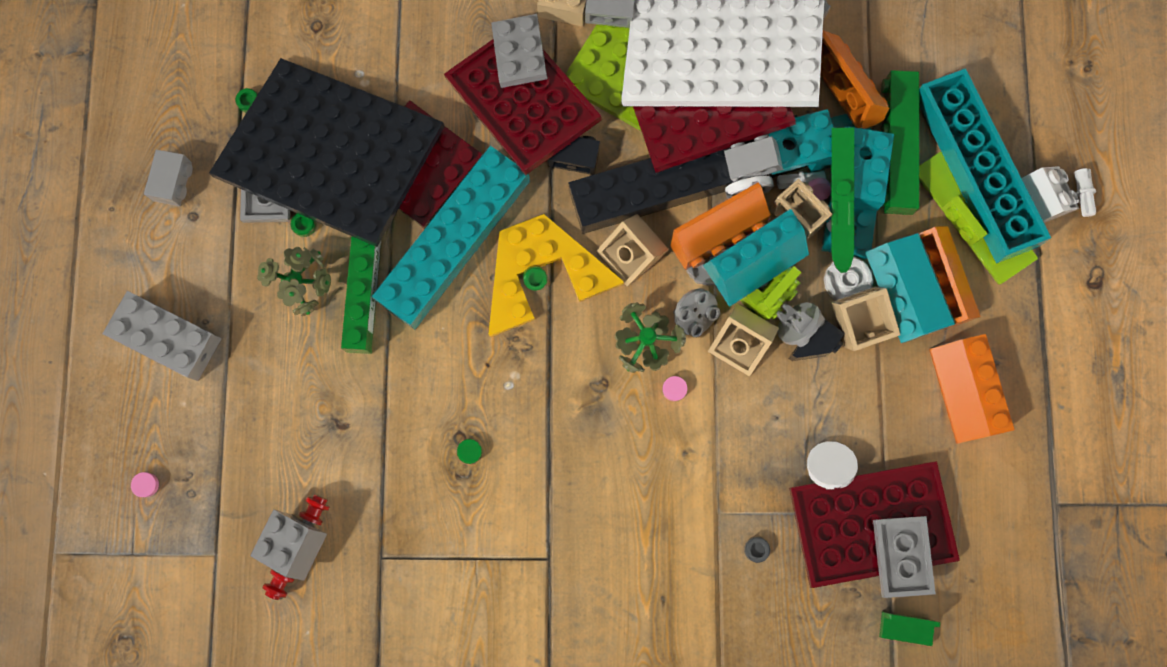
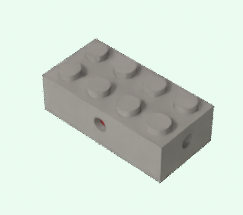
[102,291,222,381]

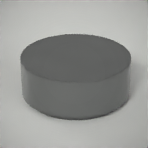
[744,537,770,563]

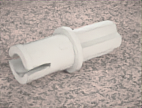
[1074,168,1096,217]
[777,171,826,189]

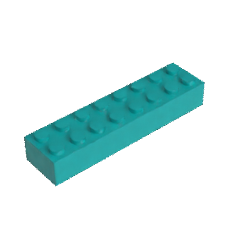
[919,68,1051,264]
[372,145,530,330]

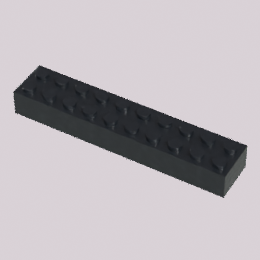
[568,115,807,234]

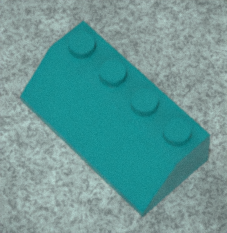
[703,209,809,307]
[865,233,955,343]

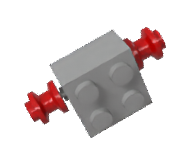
[250,494,330,600]

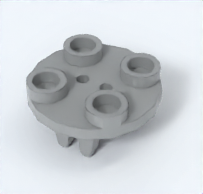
[673,288,720,337]
[776,302,825,347]

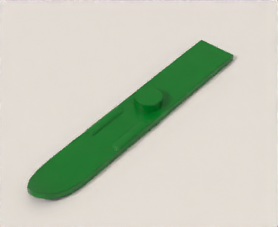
[831,128,854,273]

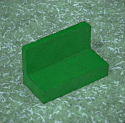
[879,612,941,646]

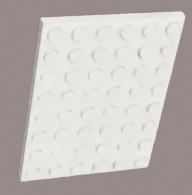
[621,0,824,107]

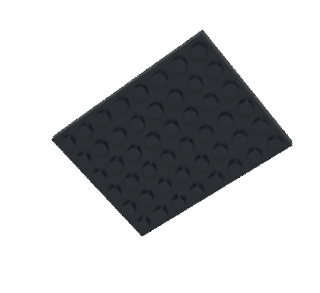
[209,58,445,247]

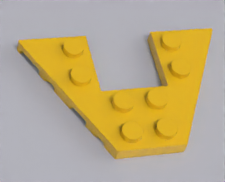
[488,214,624,337]

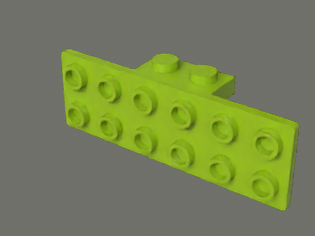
[919,152,1038,285]

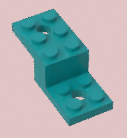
[767,109,871,175]
[821,126,894,259]

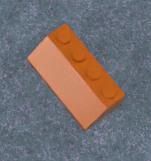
[820,30,889,129]
[670,182,770,270]
[919,226,981,331]
[929,334,1015,444]

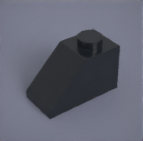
[548,136,600,175]
[788,320,845,361]

